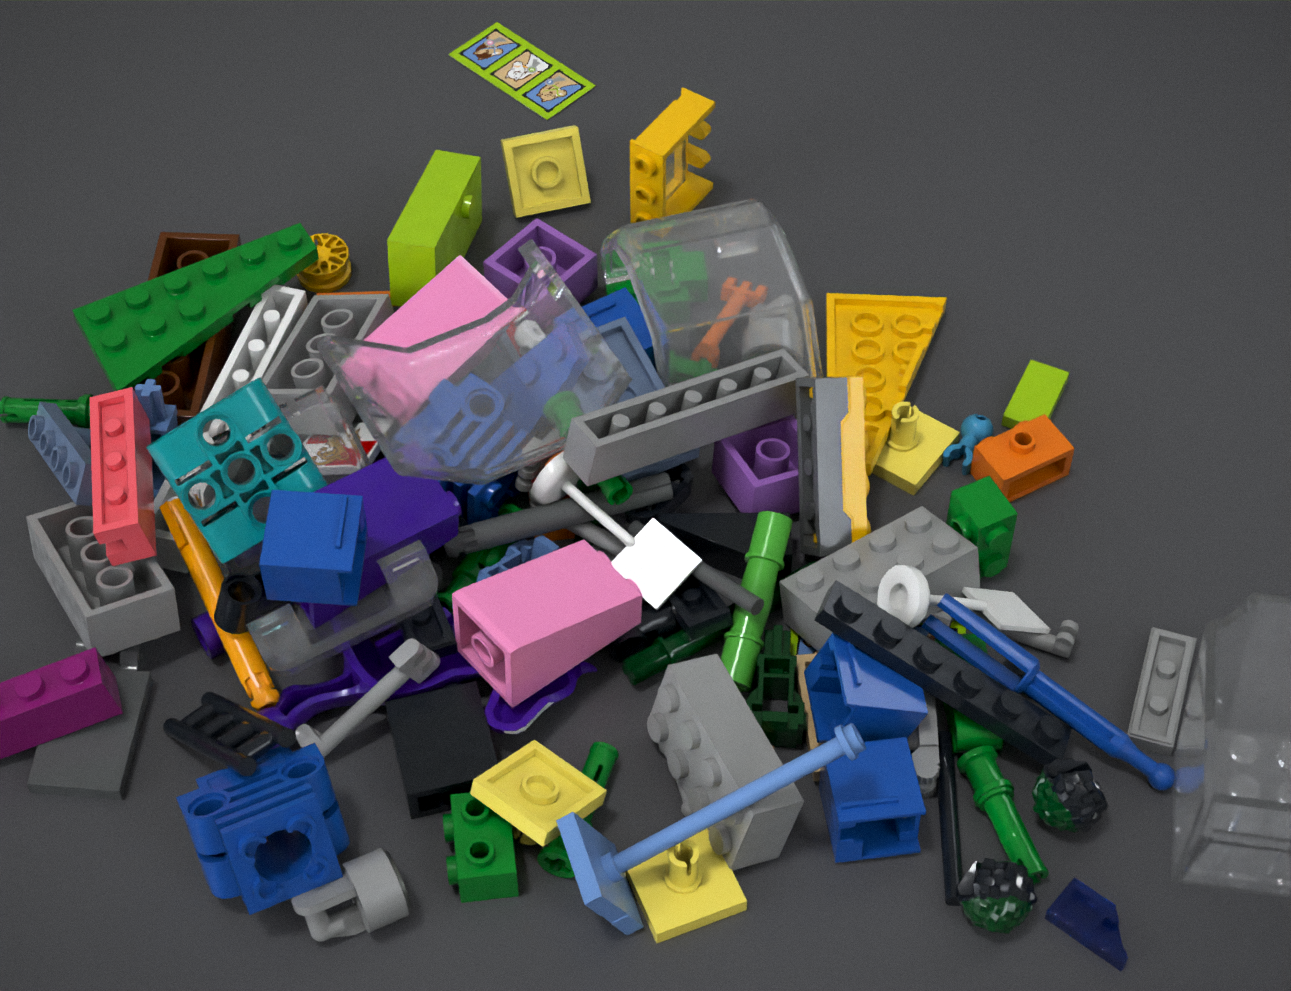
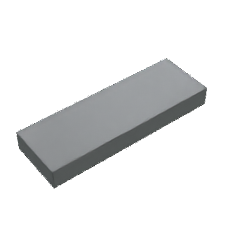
[1127,627,1197,756]

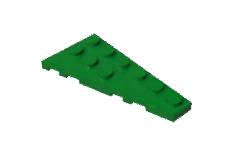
[72,223,319,391]

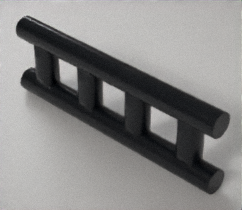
[163,691,296,776]

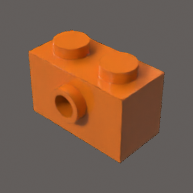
[970,414,1075,502]

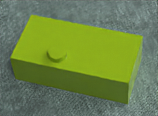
[387,150,482,307]

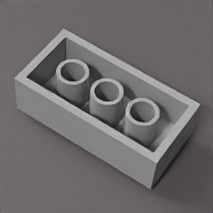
[262,294,394,435]
[26,502,181,657]
[779,506,980,652]
[647,654,804,871]

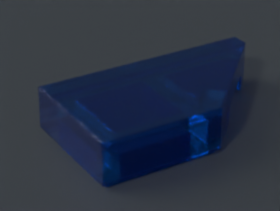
[1045,877,1128,971]

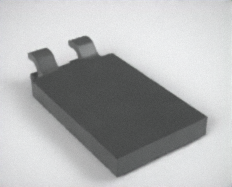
[26,636,153,800]

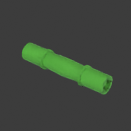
[721,511,793,692]

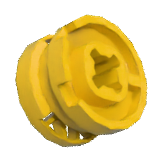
[297,233,352,293]

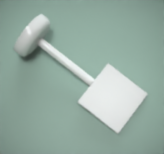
[531,451,702,610]
[877,565,1051,634]

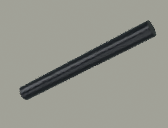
[937,731,963,906]

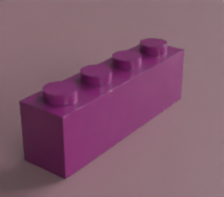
[0,647,123,759]

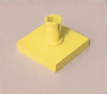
[500,125,591,218]
[872,402,960,496]
[470,739,607,847]
[625,829,747,943]

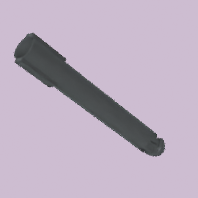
[444,472,673,558]

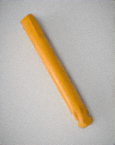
[159,498,280,711]

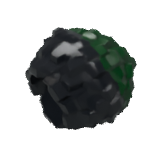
[1032,758,1108,833]
[956,858,1038,934]

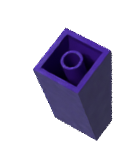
[267,444,462,629]

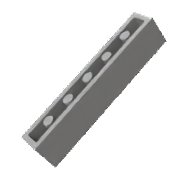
[563,348,809,486]

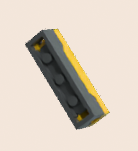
[796,376,871,557]

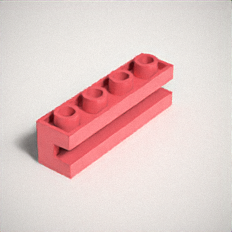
[89,387,157,566]

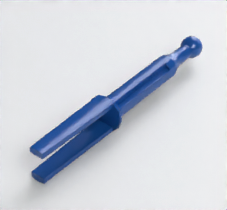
[921,593,1176,790]

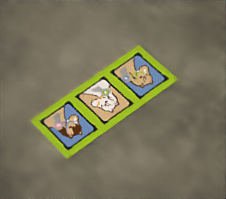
[448,22,596,120]

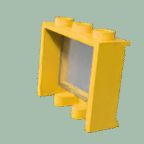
[629,87,715,242]

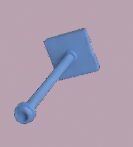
[556,723,866,936]

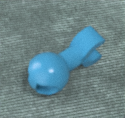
[943,414,994,475]

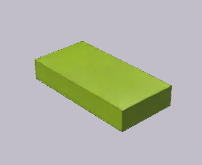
[1001,359,1070,429]

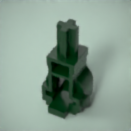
[746,625,808,748]

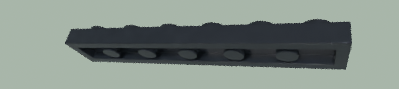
[814,580,1072,765]

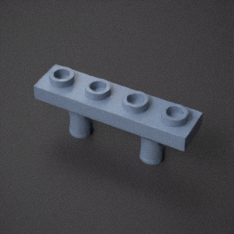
[28,402,92,506]

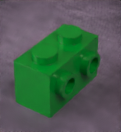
[946,476,1018,578]
[442,792,519,903]

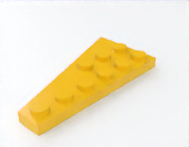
[825,293,947,476]

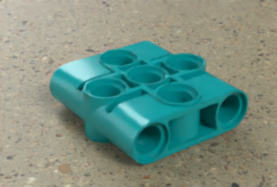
[146,377,329,563]

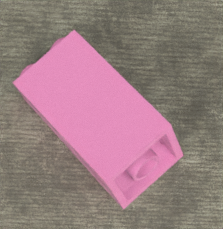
[339,255,521,430]
[452,539,643,708]

